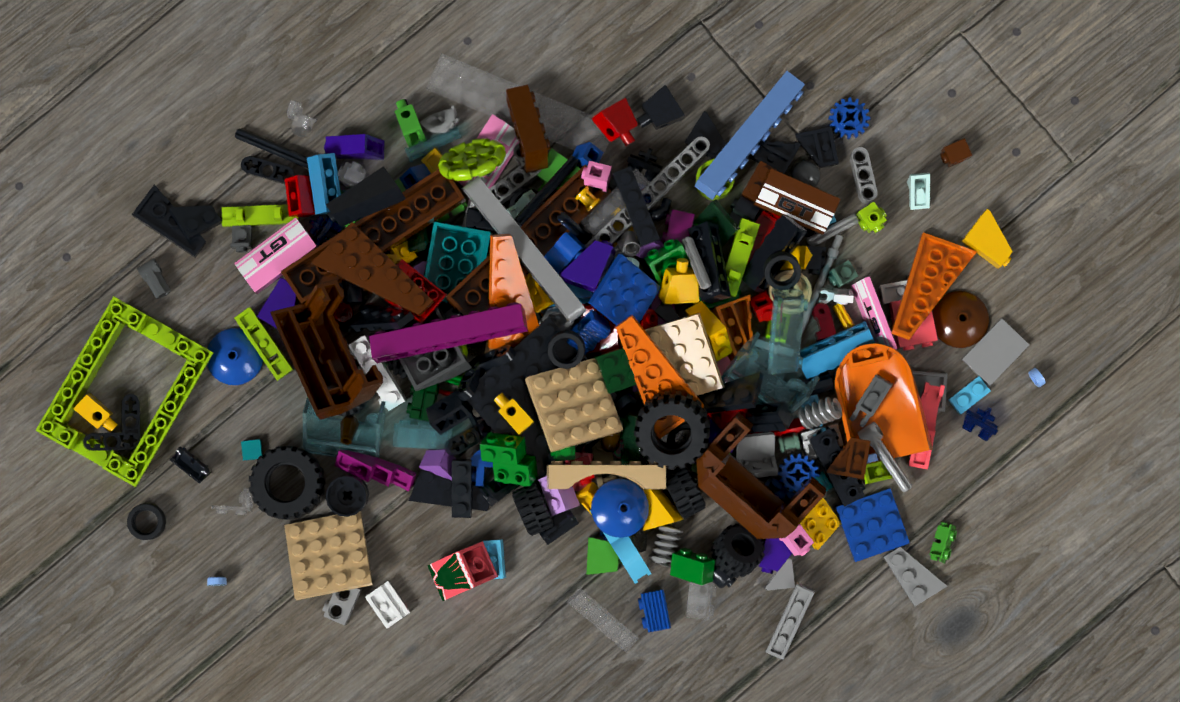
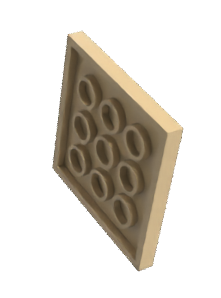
[644,313,724,395]
[525,358,623,452]
[284,511,373,600]

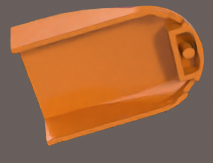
[835,344,933,464]

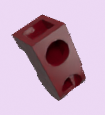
[812,303,836,342]

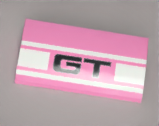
[453,114,519,189]
[234,217,318,294]
[850,276,897,350]

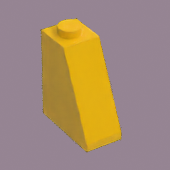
[961,209,1013,269]
[637,484,683,531]

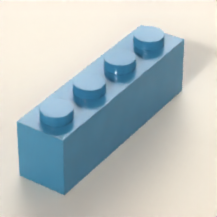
[795,321,876,379]

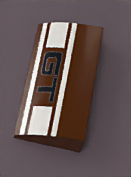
[753,168,840,235]

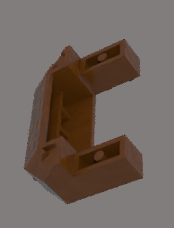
[696,412,827,539]

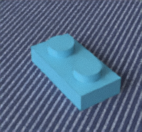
[948,376,991,415]
[483,539,506,579]

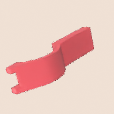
[908,382,945,469]

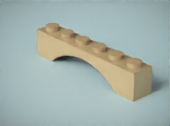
[547,461,666,489]

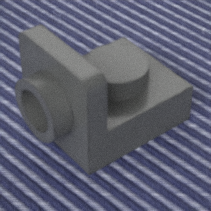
[231,225,253,253]

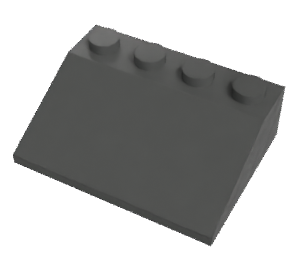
[384,305,472,391]

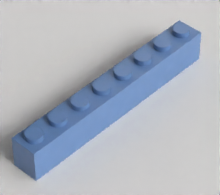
[695,71,805,200]

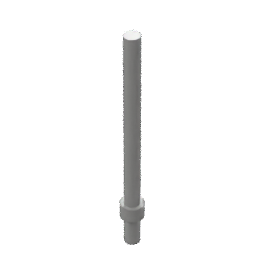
[792,234,843,342]

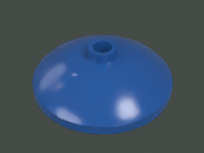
[207,328,263,385]
[591,479,649,538]

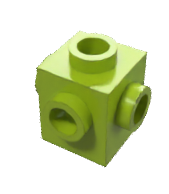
[856,202,887,233]

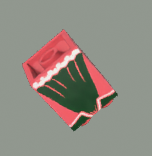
[427,541,498,601]

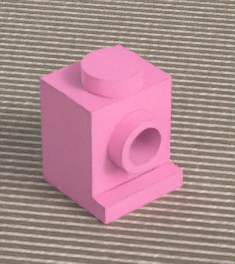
[581,161,612,192]
[779,524,814,556]

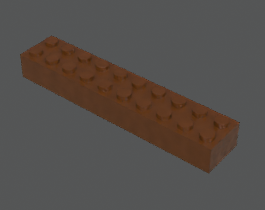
[445,165,612,316]
[281,169,466,304]

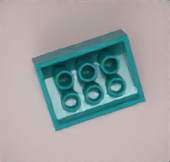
[424,222,491,304]

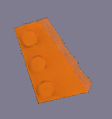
[711,295,754,364]

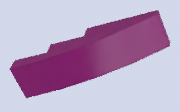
[335,449,416,491]

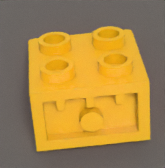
[798,498,841,550]

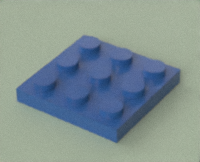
[588,254,661,326]
[835,488,910,562]

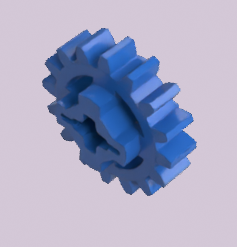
[828,97,870,140]
[778,453,820,492]

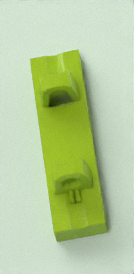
[221,204,299,227]
[725,218,760,297]
[234,307,294,381]

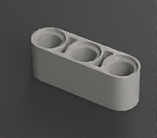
[850,147,877,204]

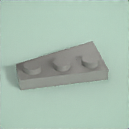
[883,547,947,607]

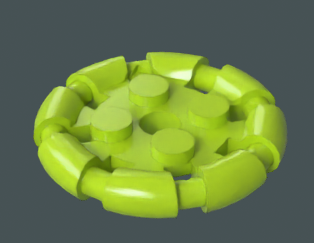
[438,138,506,181]

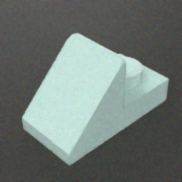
[907,173,930,210]

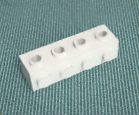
[348,334,407,411]

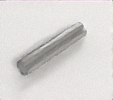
[806,214,859,246]
[682,237,711,289]

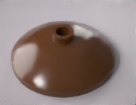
[932,291,989,348]

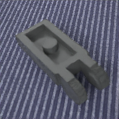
[849,373,893,427]

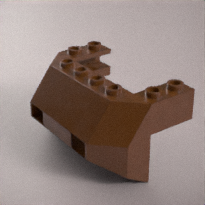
[270,280,383,420]

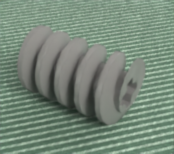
[798,397,842,429]
[649,525,683,568]

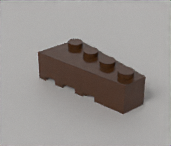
[506,84,550,173]

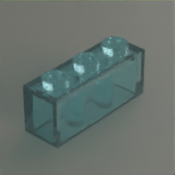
[393,420,453,450]

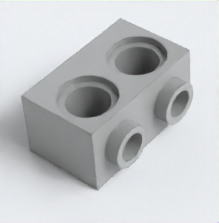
[322,588,362,626]

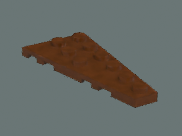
[311,222,434,316]

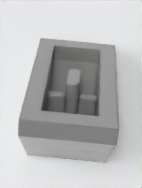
[764,558,795,591]

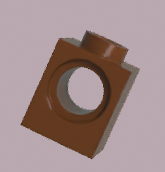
[940,138,973,168]

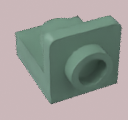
[828,260,858,288]

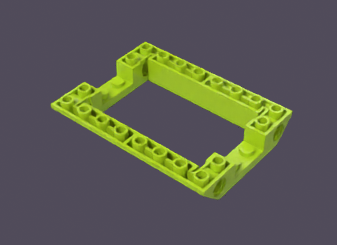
[35,296,213,487]

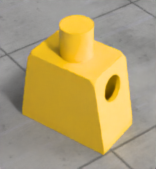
[658,258,699,304]
[74,393,118,433]
[494,393,534,435]

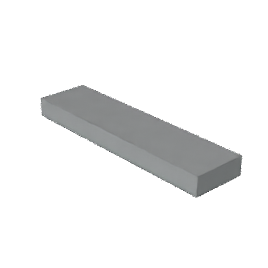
[765,582,815,660]

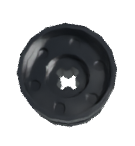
[326,474,369,517]

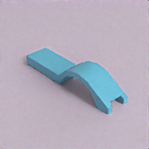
[589,509,651,584]

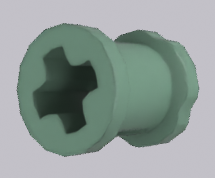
[778,433,800,453]

